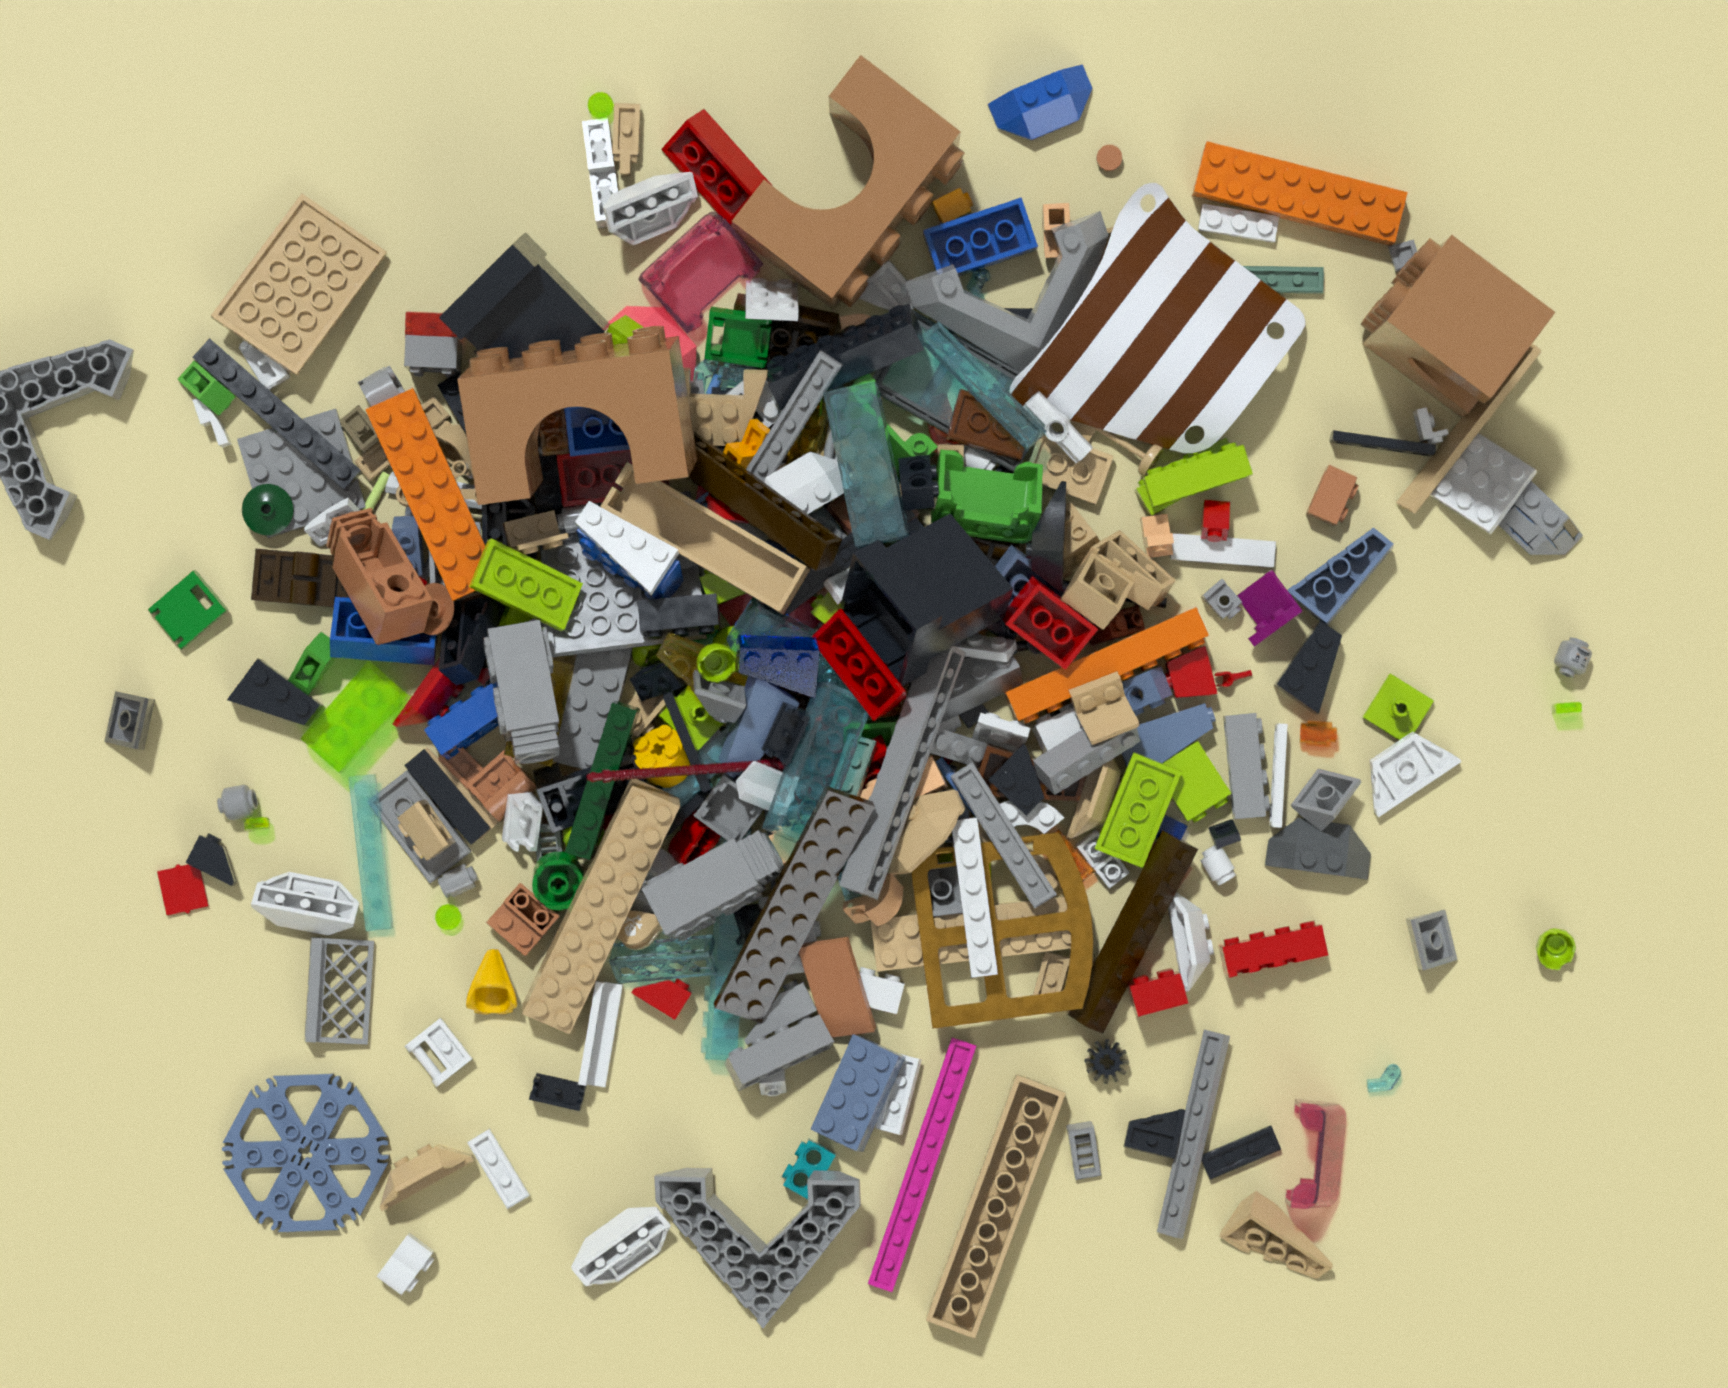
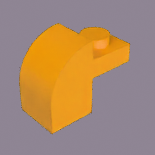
[723,419,770,469]

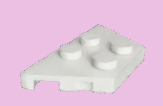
[1370,731,1461,817]

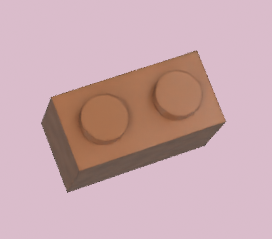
[1306,465,1359,526]

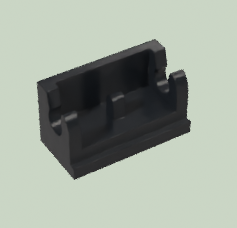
[761,701,810,765]
[529,1073,587,1111]

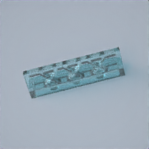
[609,934,718,984]

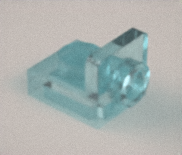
[717,362,756,391]

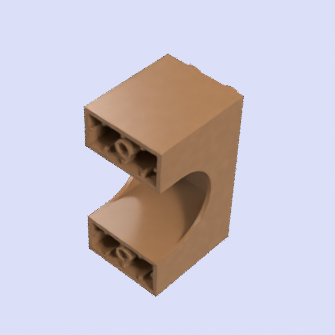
[732,55,965,310]
[1360,235,1556,418]
[457,326,697,505]

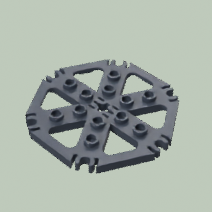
[222,1073,390,1232]

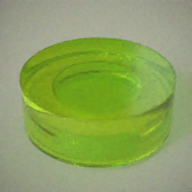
[587,92,614,119]
[243,817,270,831]
[435,904,462,930]

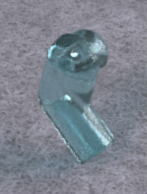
[967,269,991,300]
[693,359,719,391]
[1367,1064,1401,1092]

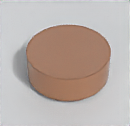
[1096,145,1122,172]

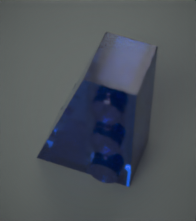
[736,635,819,698]

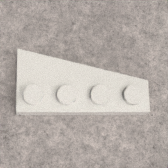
[575,501,679,595]

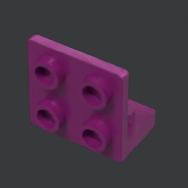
[1237,570,1302,647]

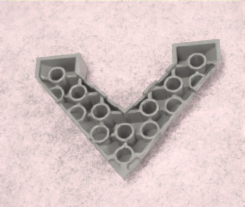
[904,211,1109,372]
[0,339,134,540]
[654,1168,861,1328]

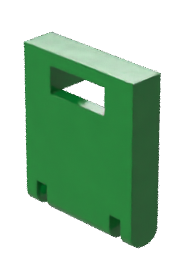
[704,306,772,368]
[148,570,229,650]

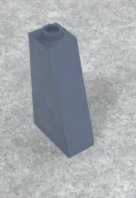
[719,669,800,778]
[1122,703,1216,768]

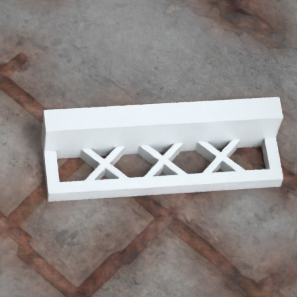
[578,980,623,1087]

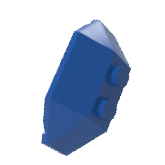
[987,64,1092,140]

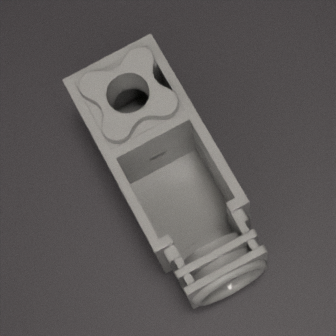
[484,620,560,764]
[642,830,784,941]

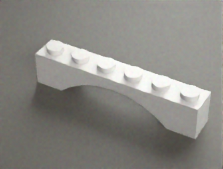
[952,818,998,978]
[787,953,904,1014]

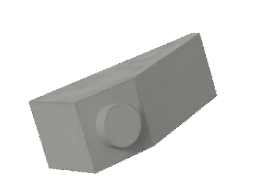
[745,980,817,1045]

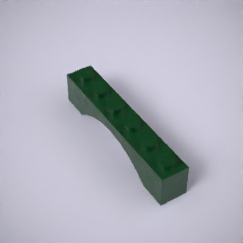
[565,701,640,860]

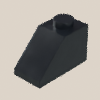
[185,833,237,886]

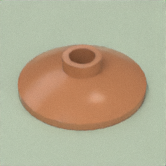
[423,583,454,635]

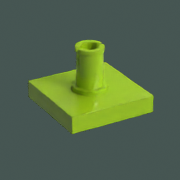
[1362,673,1434,740]
[658,680,724,750]

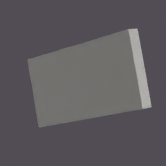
[367,770,472,883]

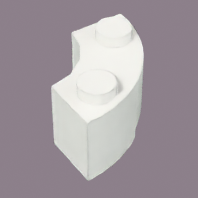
[999,800,1064,834]

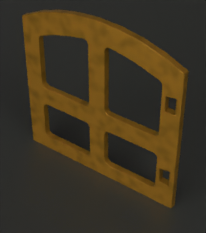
[911,832,1093,1029]

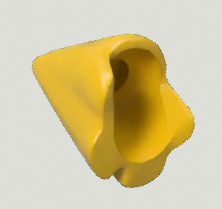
[466,949,517,1015]

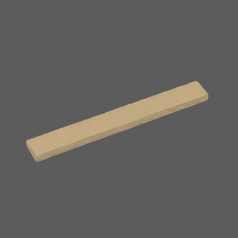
[1396,344,1541,514]

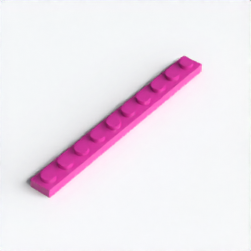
[868,1037,976,1292]

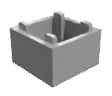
[404,335,462,378]
[694,773,764,842]

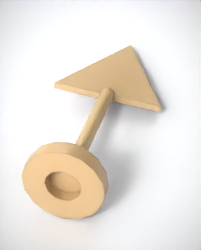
[1070,420,1164,477]

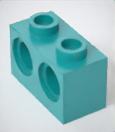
[781,1138,836,1199]

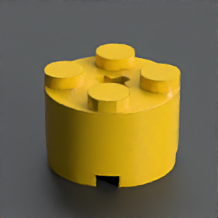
[633,725,690,788]

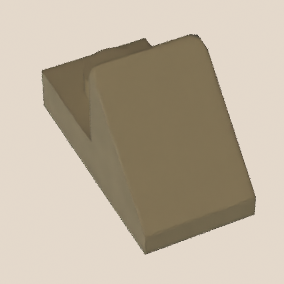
[339,405,379,453]

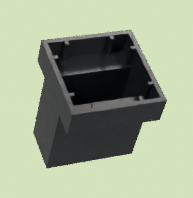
[439,232,610,359]
[840,514,1013,686]

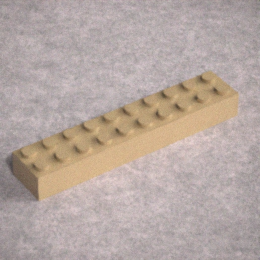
[522,778,680,1034]
[926,1073,1066,1339]

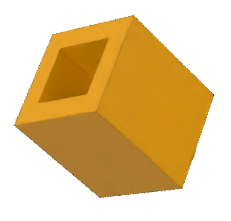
[932,188,974,224]

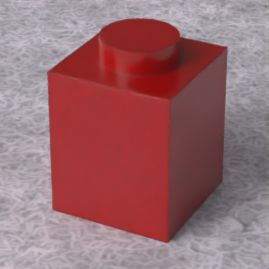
[1201,500,1230,542]

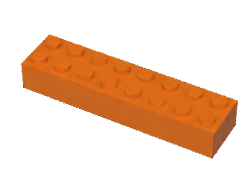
[1192,141,1408,246]
[365,388,486,601]
[1004,607,1209,724]

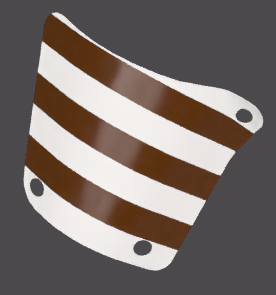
[1010,183,1305,453]

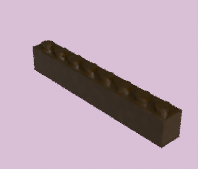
[689,431,842,571]
[1068,830,1198,1034]

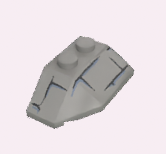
[1499,481,1583,555]

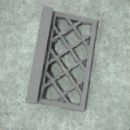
[304,937,374,1045]

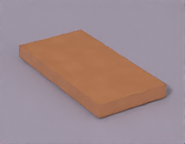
[799,937,876,1038]

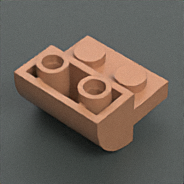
[465,750,536,822]
[486,883,560,957]

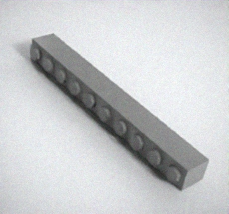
[839,646,966,900]

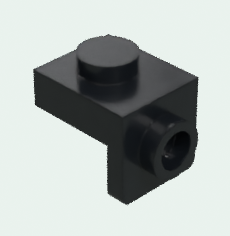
[733,904,762,946]

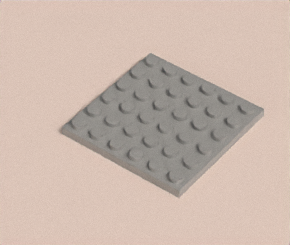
[536,491,707,657]

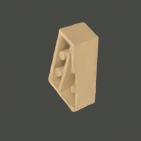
[1078,530,1176,611]

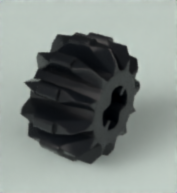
[1084,1039,1129,1084]

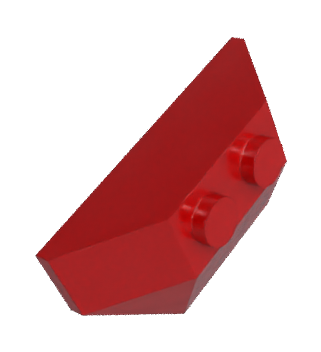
[392,658,465,727]

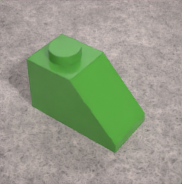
[177,360,236,416]
[289,632,335,694]

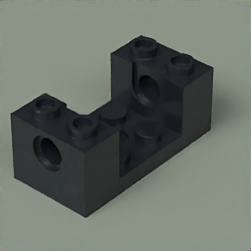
[533,738,648,833]

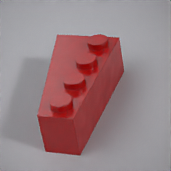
[1218,920,1328,978]

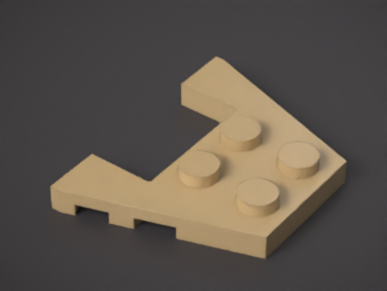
[684,368,768,446]

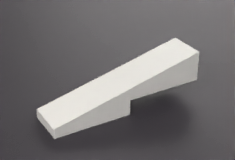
[582,118,618,228]

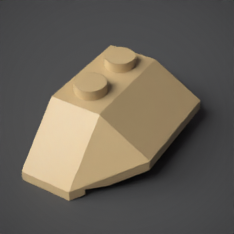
[1066,758,1122,839]
[888,789,965,875]
[380,1143,475,1211]

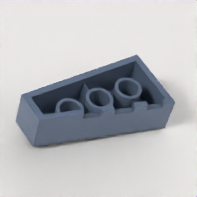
[1288,527,1394,625]

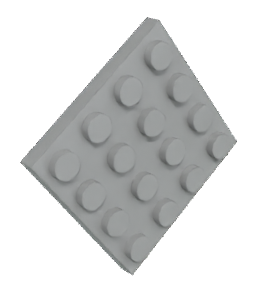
[237,408,366,538]

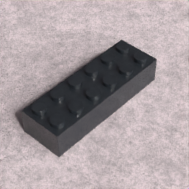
[767,304,924,410]

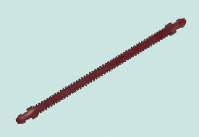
[587,758,799,783]

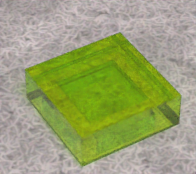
[1552,702,1582,714]

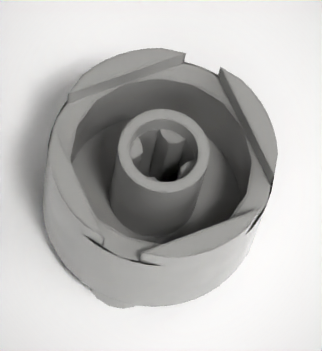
[358,365,405,407]

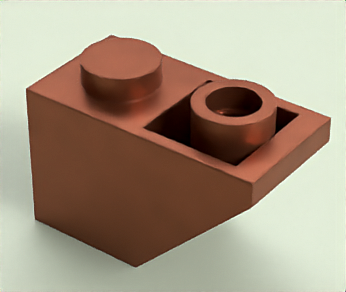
[1089,606,1146,646]

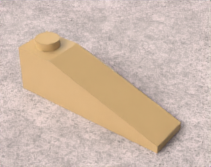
[1219,1191,1333,1279]

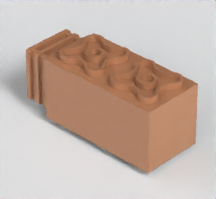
[326,508,432,645]

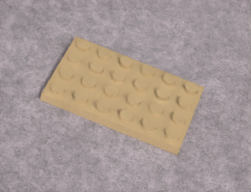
[211,193,387,377]

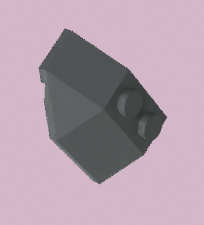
[1265,818,1371,880]

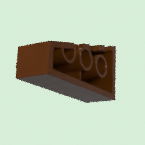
[979,743,1087,801]

